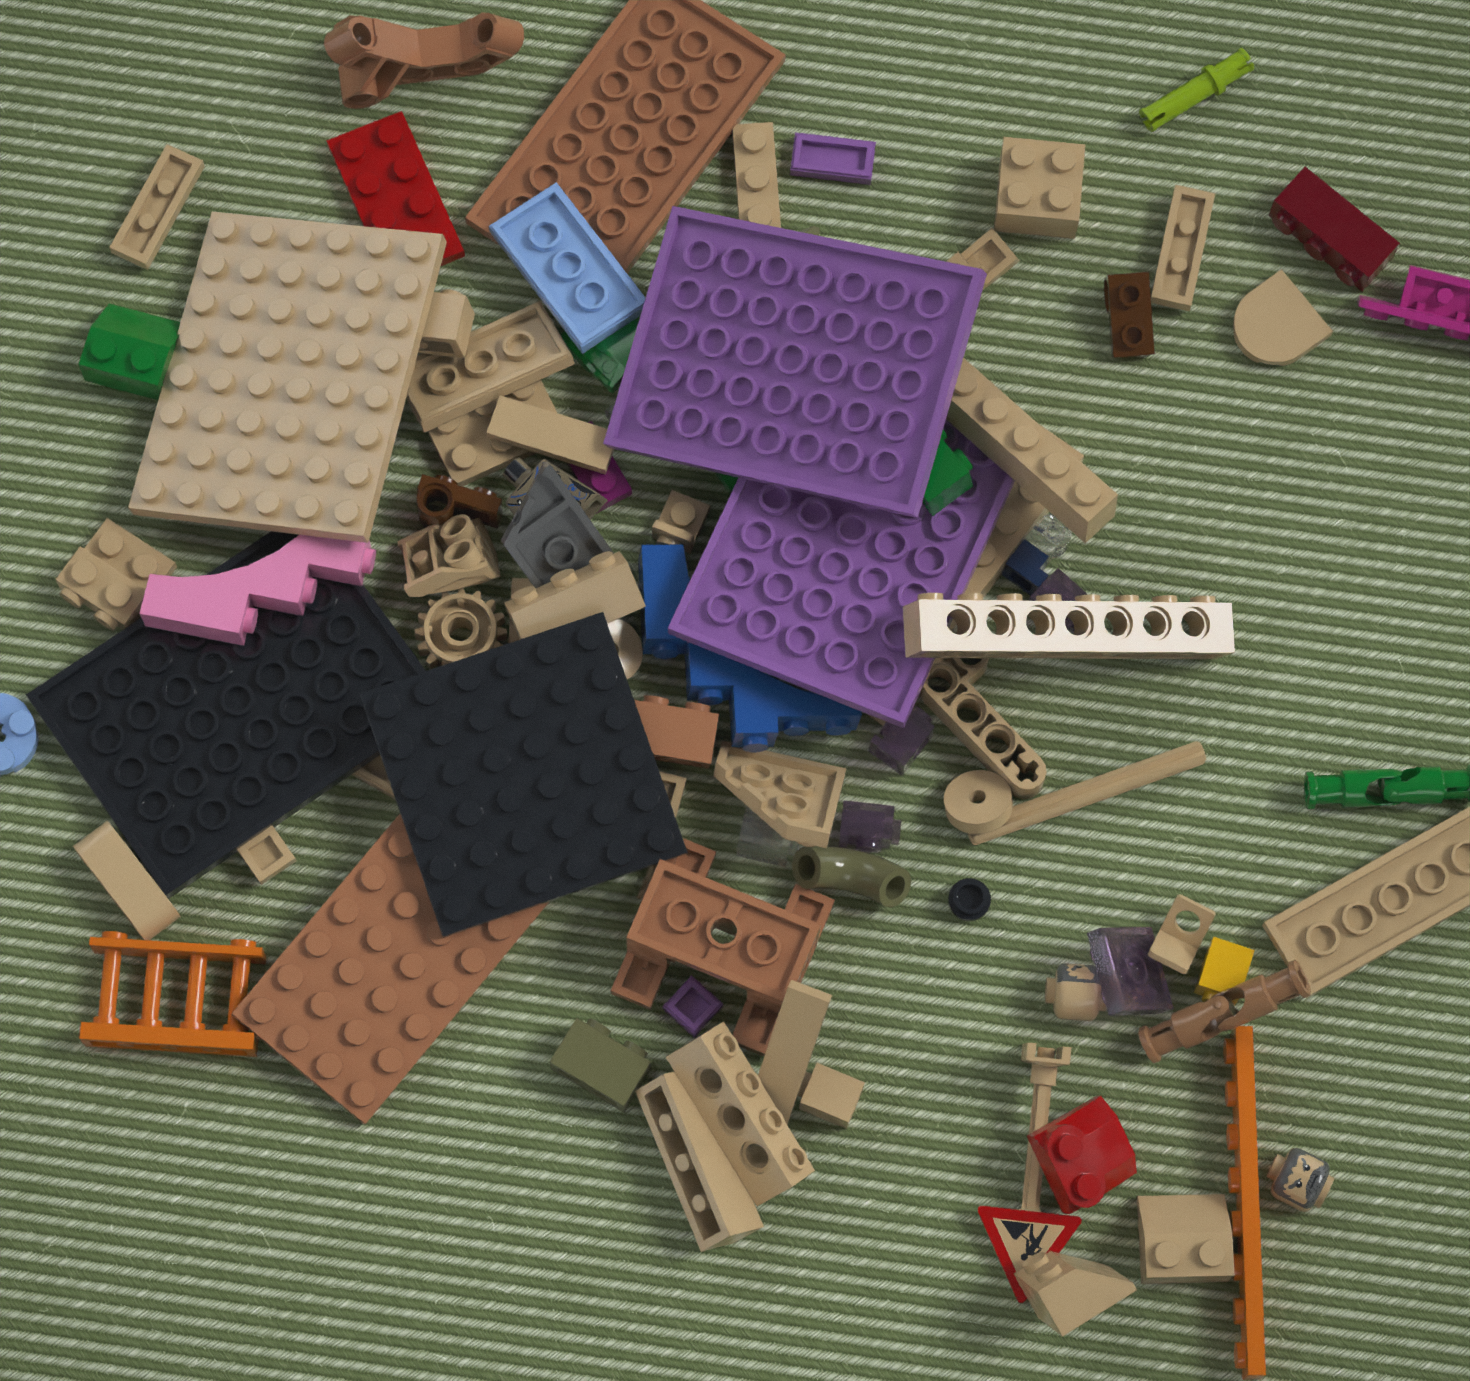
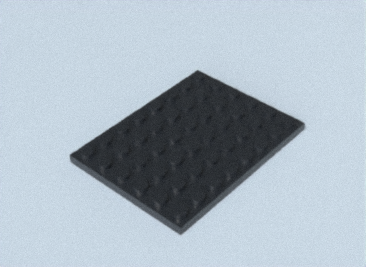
[26,531,426,899]

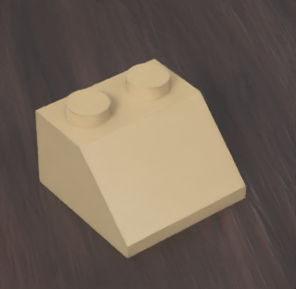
[1137,1194,1235,1284]
[1014,1251,1137,1337]

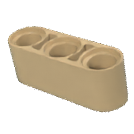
[73,821,181,940]

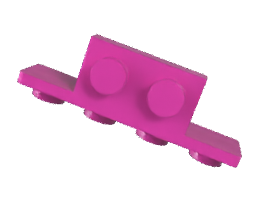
[1357,265,1470,340]

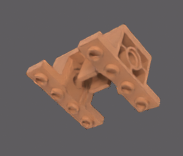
[610,838,835,1057]

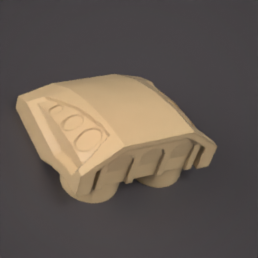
[398,514,501,597]

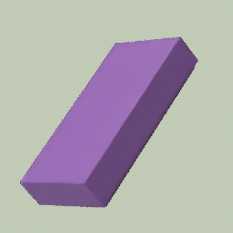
[790,132,876,185]

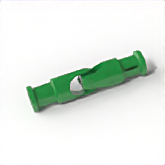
[1304,765,1470,809]

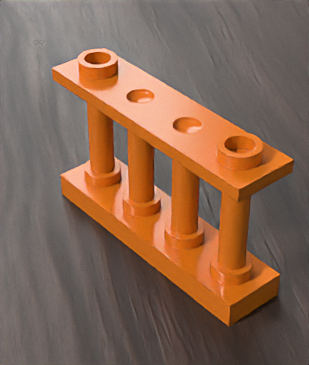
[79,931,266,1057]

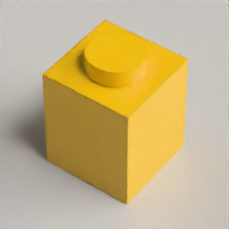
[1193,937,1255,1006]

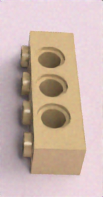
[666,1021,815,1206]

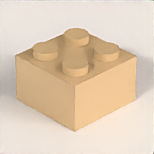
[994,137,1085,239]

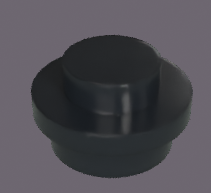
[948,878,991,921]

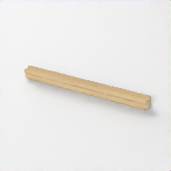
[967,741,1206,845]

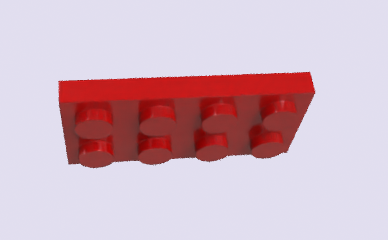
[326,111,465,267]

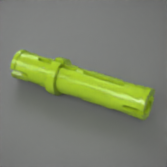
[1139,48,1255,132]

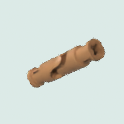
[1138,960,1311,1064]

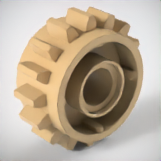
[415,588,508,670]

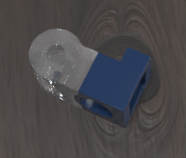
[1002,514,1072,599]

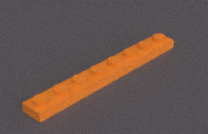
[1223,1026,1266,1380]

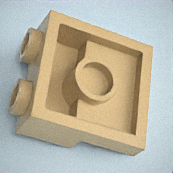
[55,518,177,631]

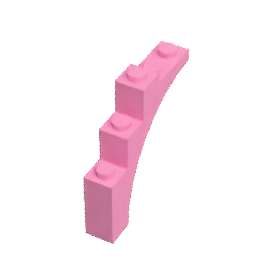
[139,535,376,646]

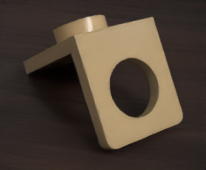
[1147,894,1215,974]

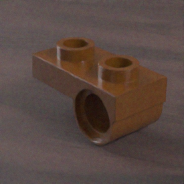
[1104,272,1155,358]
[417,474,503,529]

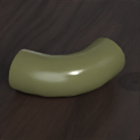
[792,846,911,908]

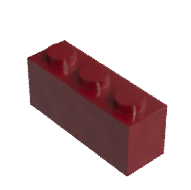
[1268,166,1400,292]

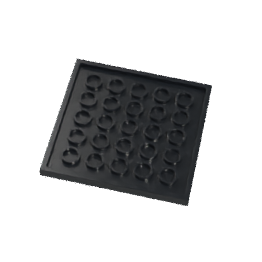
[359,612,688,938]

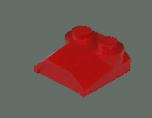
[1027,1095,1137,1215]

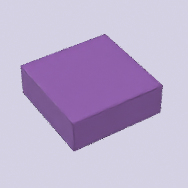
[662,975,723,1038]

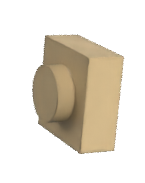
[237,825,296,885]

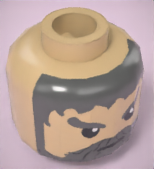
[1045,963,1108,1021]
[1266,1148,1334,1212]

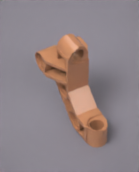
[324,12,524,109]

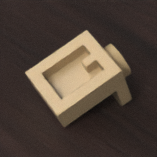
[652,490,710,554]

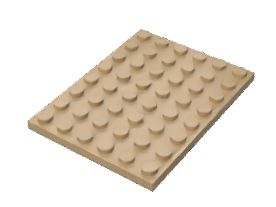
[128,211,447,543]

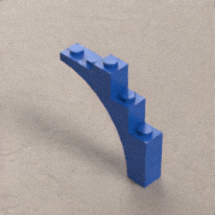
[638,544,862,753]

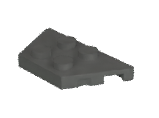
[501,460,641,591]

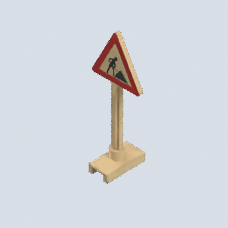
[977,1043,1082,1303]

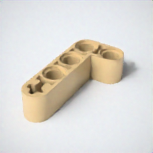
[920,658,1047,800]

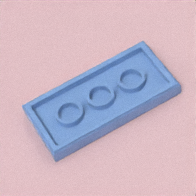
[489,182,646,354]

